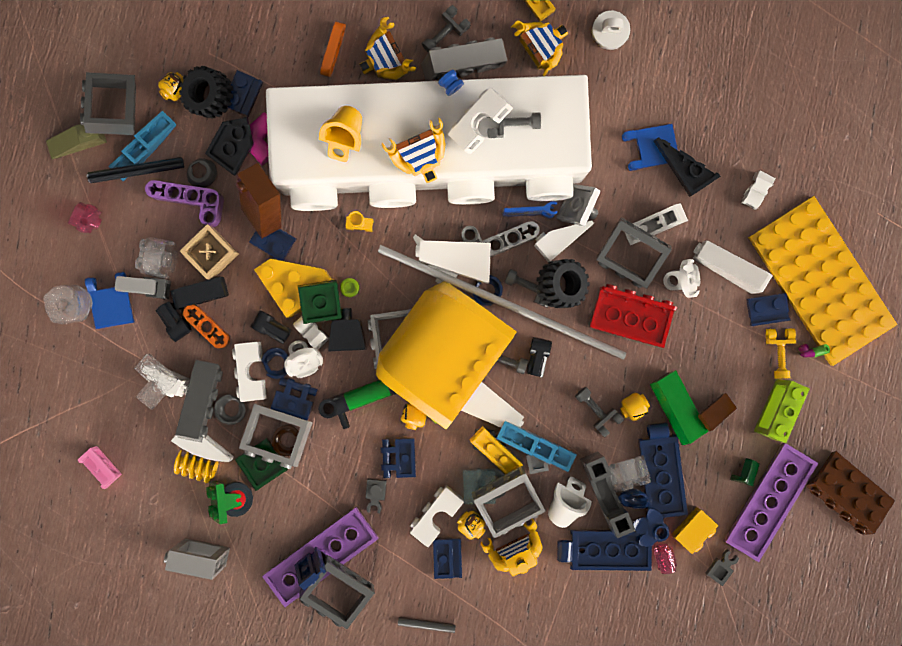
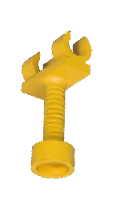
[346,211,374,232]
[765,328,796,379]

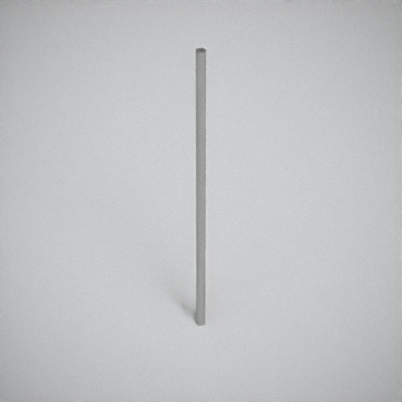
[378,245,626,359]

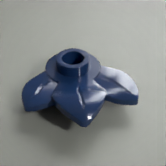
[633,508,669,547]

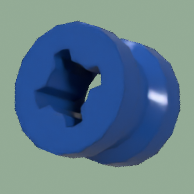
[438,70,464,96]

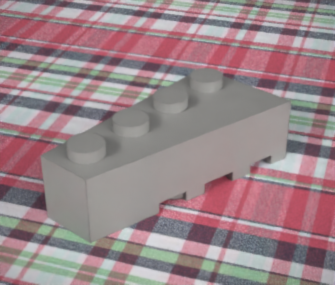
[421,37,508,81]

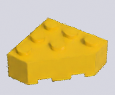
[254,259,333,318]

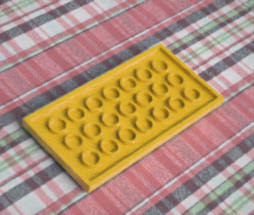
[748,196,898,366]

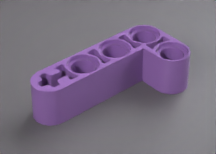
[145,180,224,227]

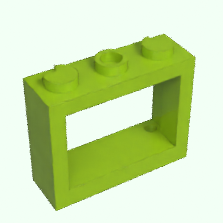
[754,379,810,443]

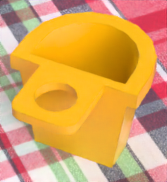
[319,106,362,162]

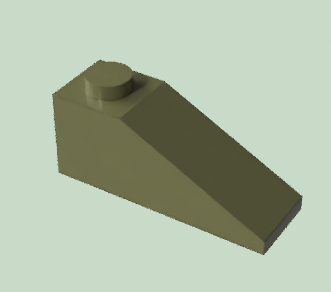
[46,124,107,159]

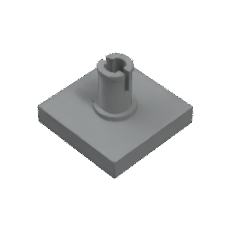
[556,184,600,226]

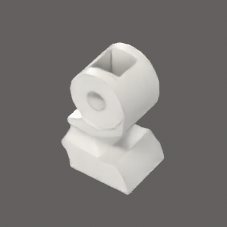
[741,170,776,210]
[293,316,330,350]

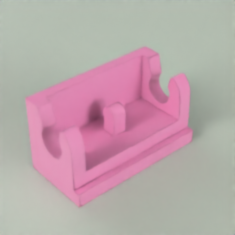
[78,446,122,489]

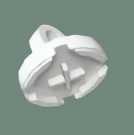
[592,10,630,50]
[663,259,701,298]
[284,340,323,378]

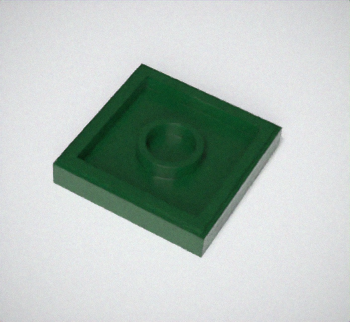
[297,280,342,324]
[235,438,288,491]

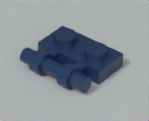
[271,378,318,420]
[380,438,416,478]

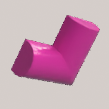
[250,112,269,166]

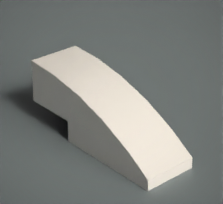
[171,435,234,462]

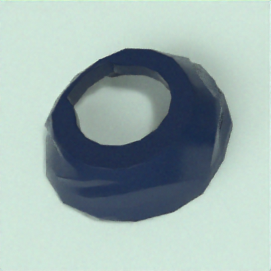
[473,275,503,306]
[261,348,289,379]
[618,488,650,509]

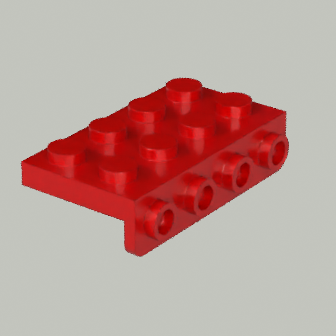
[589,284,677,348]

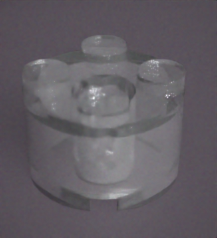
[135,237,178,279]
[43,285,92,324]
[608,455,651,492]

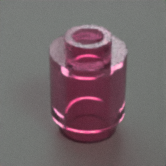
[654,544,677,574]

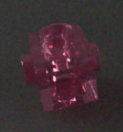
[68,202,102,233]

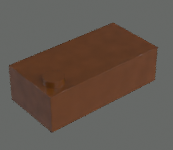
[236,163,282,239]

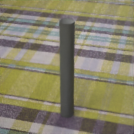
[398,618,456,633]

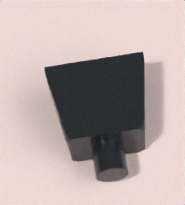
[328,308,367,352]

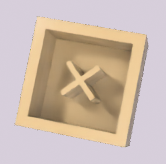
[180,224,239,280]

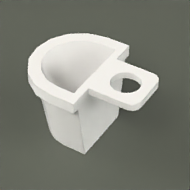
[548,477,592,527]

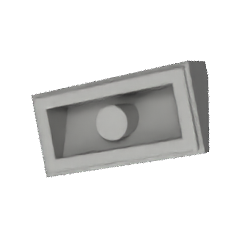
[115,276,157,295]

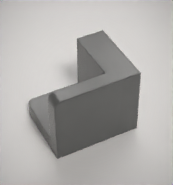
[143,277,171,299]

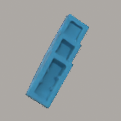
[108,111,176,181]
[496,421,577,472]

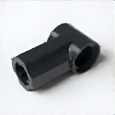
[155,301,192,342]
[250,310,292,344]
[526,337,552,377]

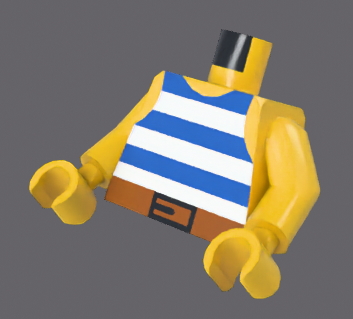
[359,17,416,80]
[511,21,568,76]
[381,118,446,183]
[481,518,542,576]

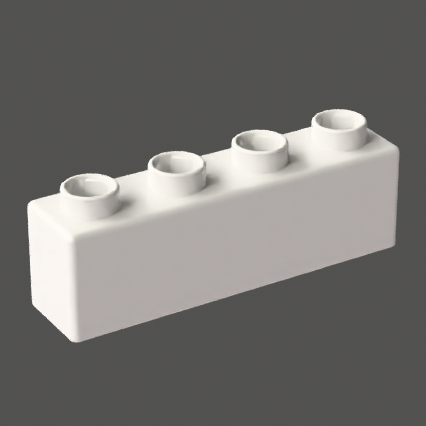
[266,75,592,211]

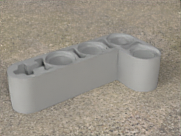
[461,221,540,257]

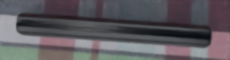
[87,157,184,183]

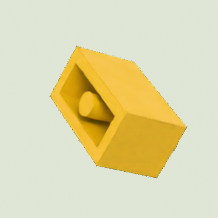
[671,507,718,554]

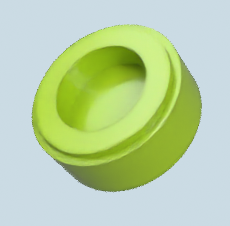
[340,278,360,297]

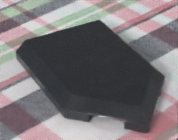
[205,117,254,176]

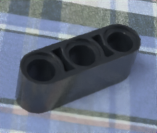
[170,277,229,310]

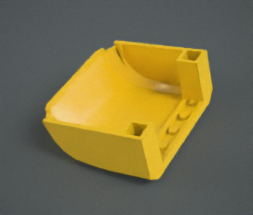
[376,281,517,429]

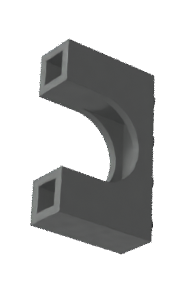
[580,451,636,538]

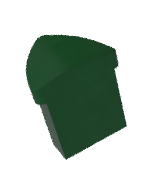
[730,458,760,486]

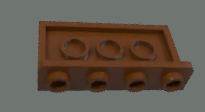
[806,451,895,535]

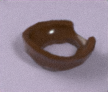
[272,425,299,457]

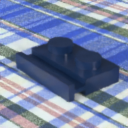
[227,70,263,117]
[249,229,297,261]
[746,293,791,326]
[433,538,462,579]
[294,547,326,590]

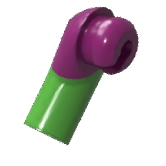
[798,344,830,357]

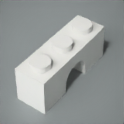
[448,87,513,154]
[232,342,267,402]
[410,485,464,547]

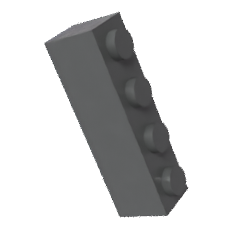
[175,360,223,443]

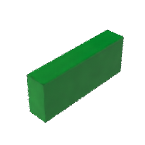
[650,370,709,446]

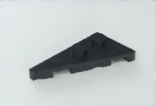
[653,137,721,197]

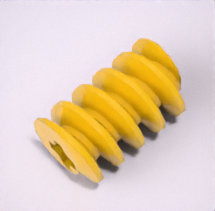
[174,450,218,483]

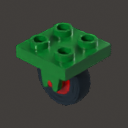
[206,481,253,524]

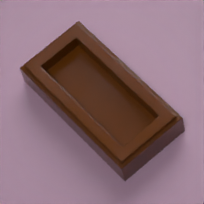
[698,393,737,431]

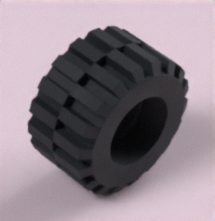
[179,66,234,119]
[536,259,590,308]

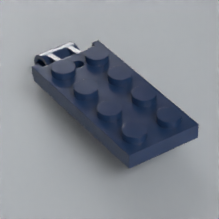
[638,422,688,518]
[557,530,652,571]

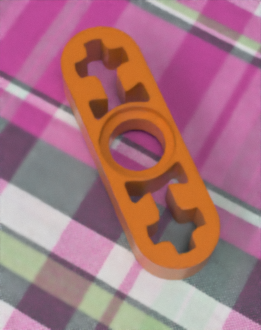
[320,22,346,77]
[183,305,230,348]

